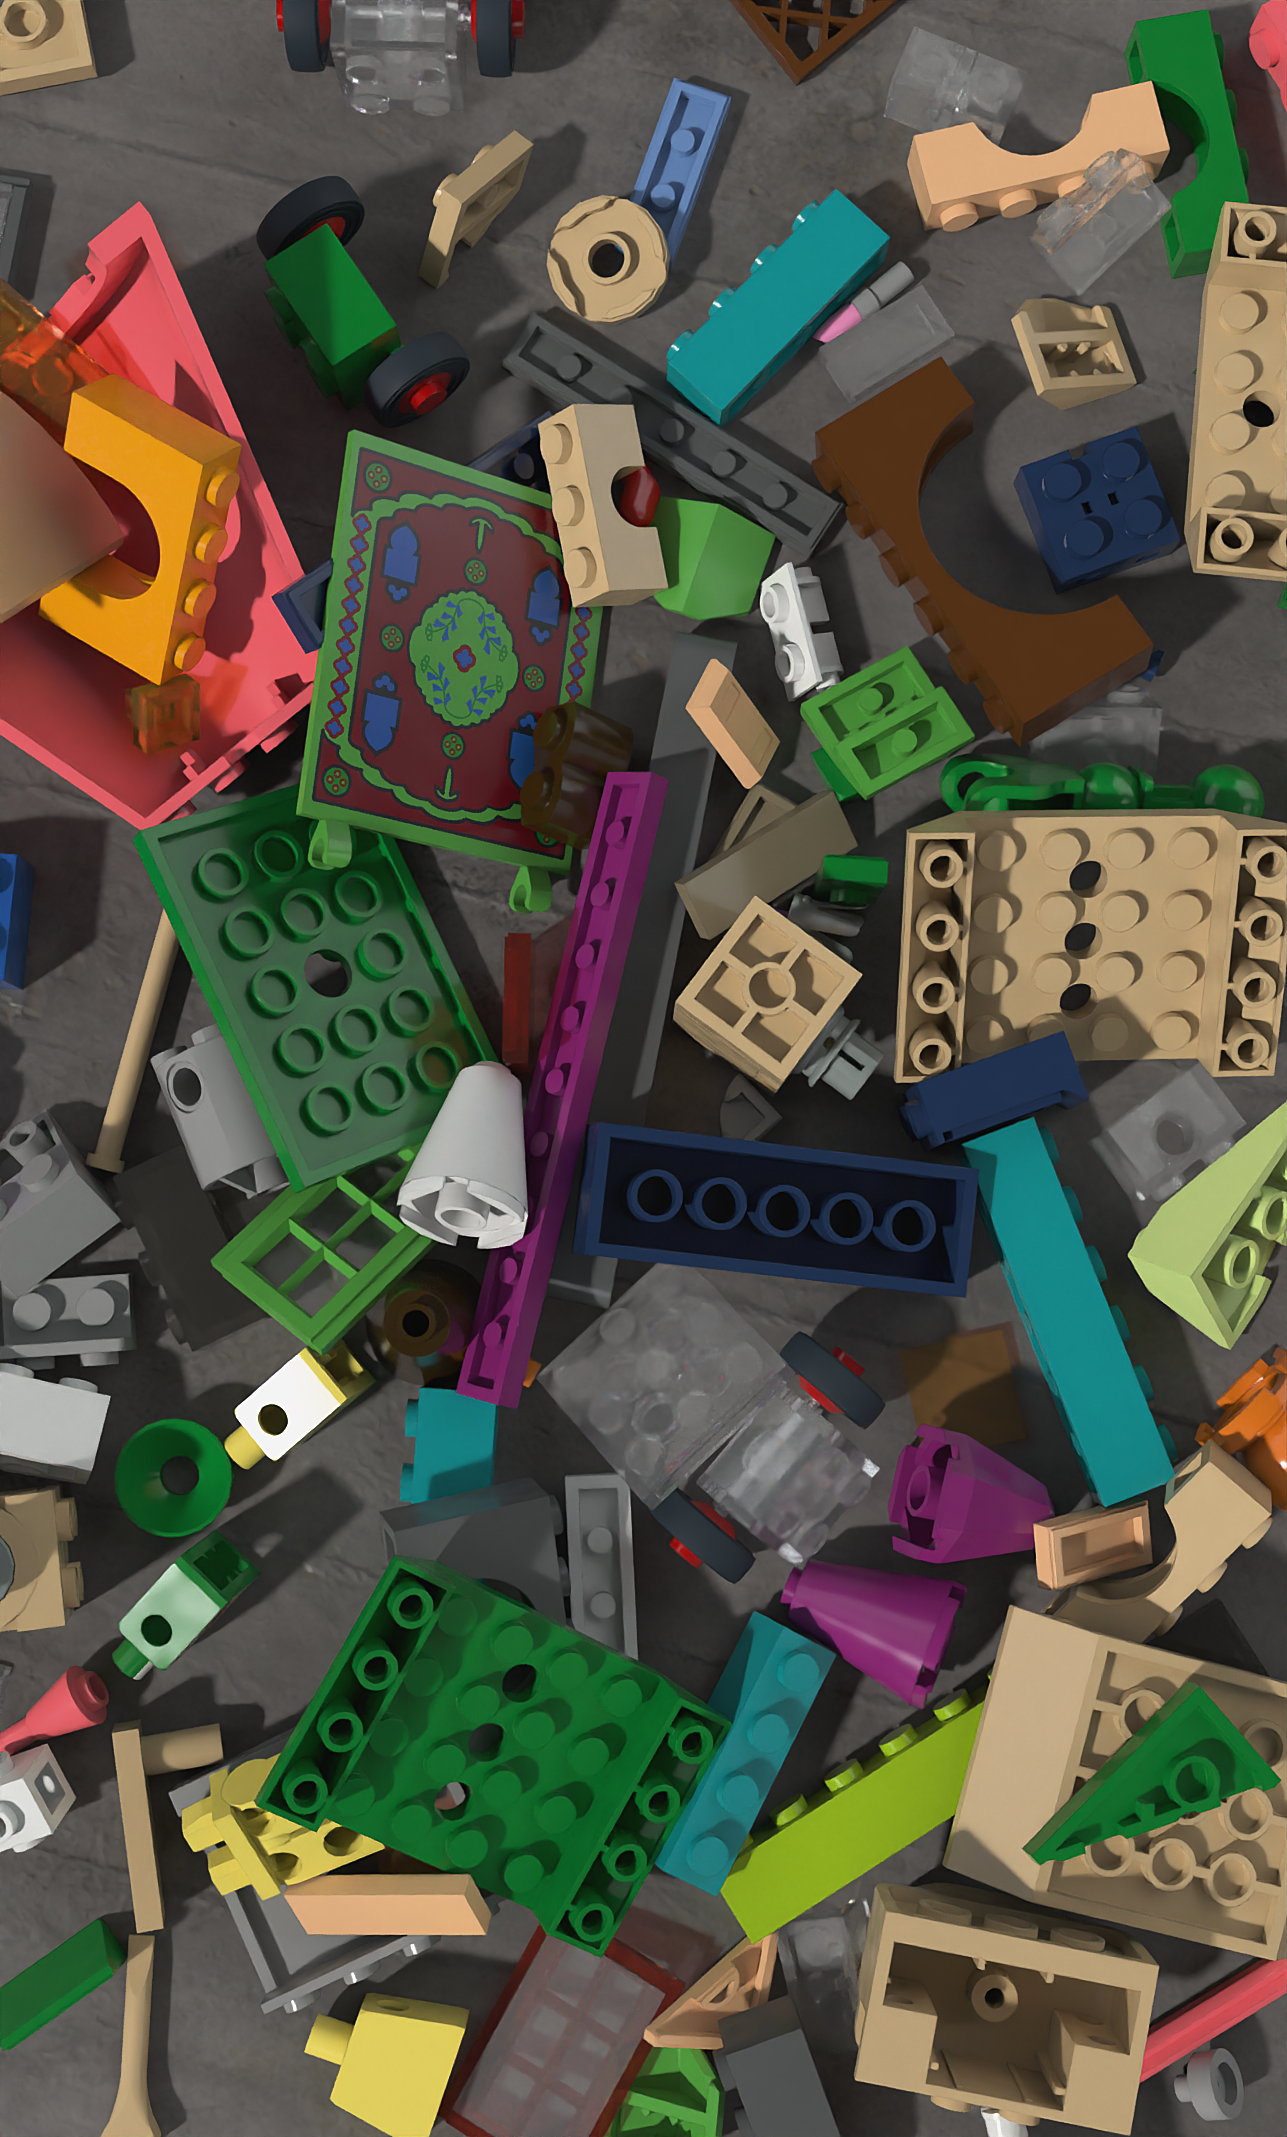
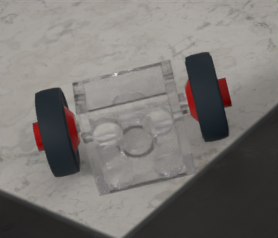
[276,0,525,116]
[649,1331,886,1584]

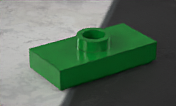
[813,854,889,907]

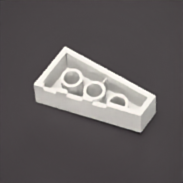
[0,1363,111,1485]

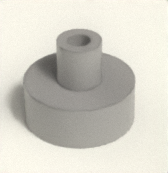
[1174,2048,1244,2121]

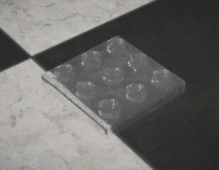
[536,1263,797,1511]

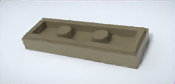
[674,790,858,940]

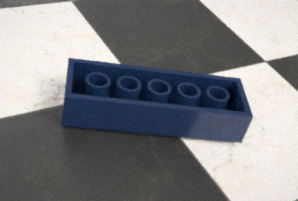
[572,1122,979,1298]

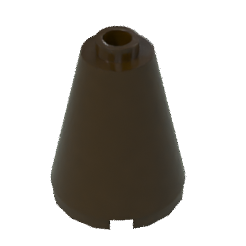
[366,1259,481,1386]

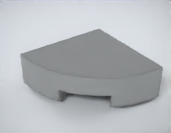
[719,1073,783,1142]

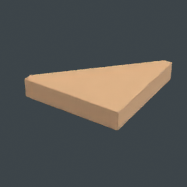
[643,1929,781,2050]

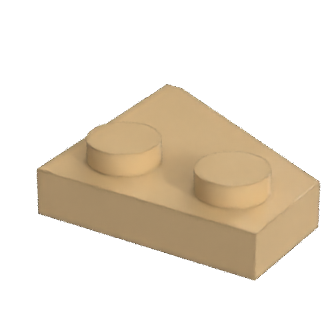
[418,130,534,289]

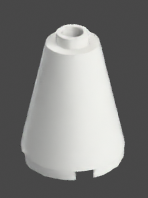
[397,1061,528,1249]

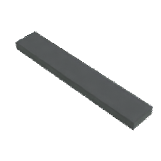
[501,311,844,560]

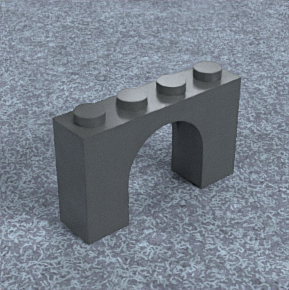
[379,1477,576,1752]

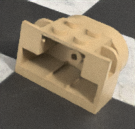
[854,1883,1159,2136]

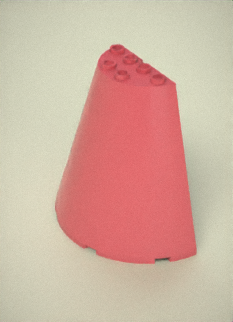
[0,201,318,830]

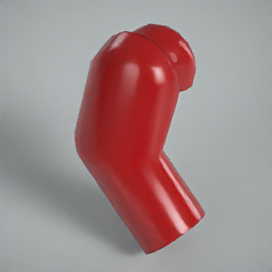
[615,462,660,527]

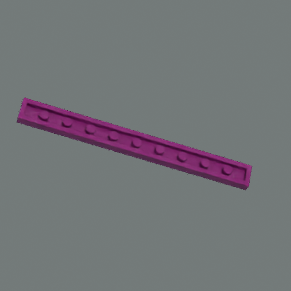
[456,772,669,1409]

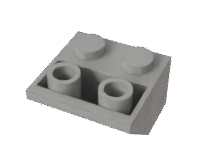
[0,1109,121,1298]

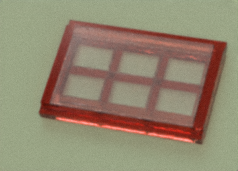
[437,1923,687,2137]

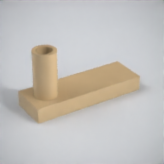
[112,1719,224,1933]

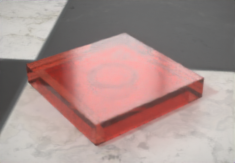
[502,933,536,1075]

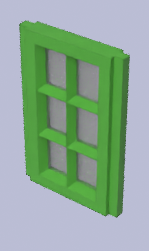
[210,1143,439,1356]

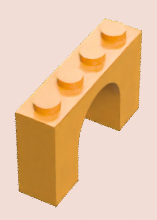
[38,373,242,686]

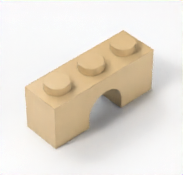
[538,404,668,608]

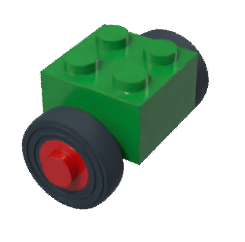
[256,176,470,428]

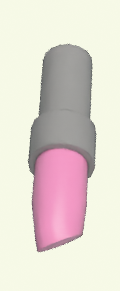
[812,261,914,344]

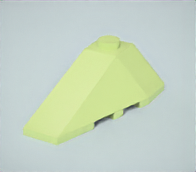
[1127,1101,1287,1350]

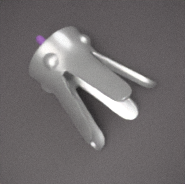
[773,892,868,965]

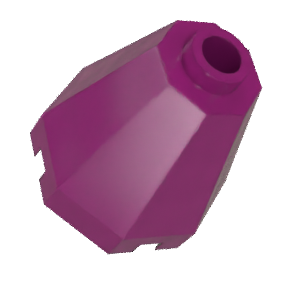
[887,1423,1054,1564]

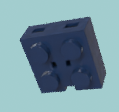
[1013,426,1181,595]

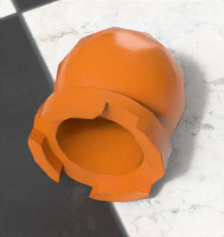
[1195,1347,1287,1512]

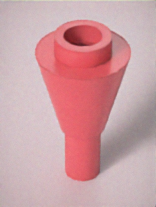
[0,1665,109,1757]

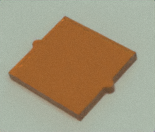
[899,1329,1026,1447]

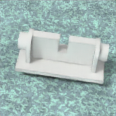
[759,562,844,702]

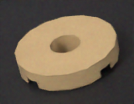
[547,195,670,325]

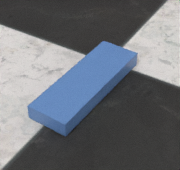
[614,78,731,270]

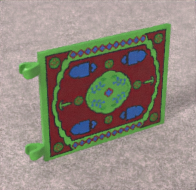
[296,429,603,914]

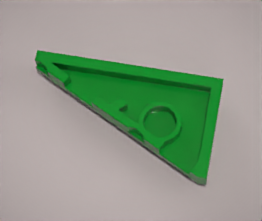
[1022,1680,1282,1866]

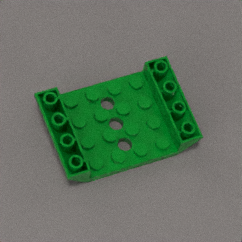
[254,1554,733,1958]

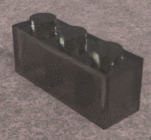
[112,1144,272,1352]

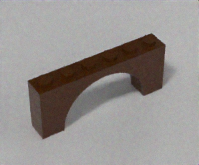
[812,356,1154,747]

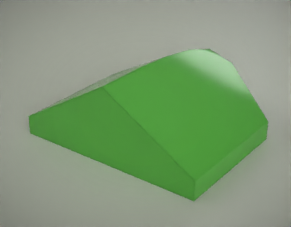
[650,496,776,621]
[599,2041,726,2137]

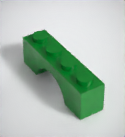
[1124,9,1250,279]

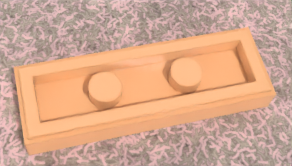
[284,1874,492,1935]

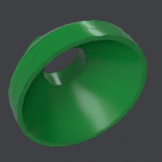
[114,1418,234,1537]

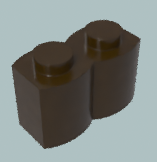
[520,702,633,850]

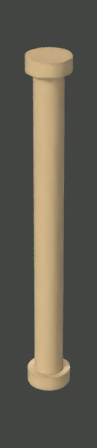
[85,908,180,1174]

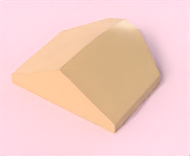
[1011,298,1137,410]

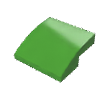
[800,645,975,800]

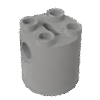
[150,1023,290,1200]

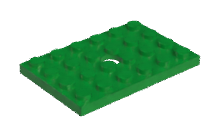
[132,783,499,1194]

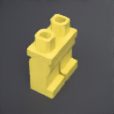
[181,1753,385,1901]

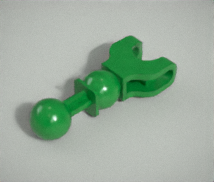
[939,754,1265,818]

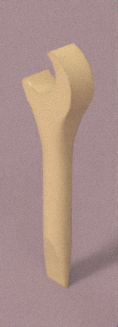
[101,1934,161,2137]

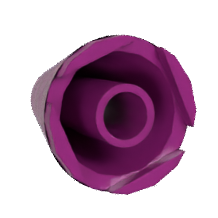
[781,1559,968,1710]

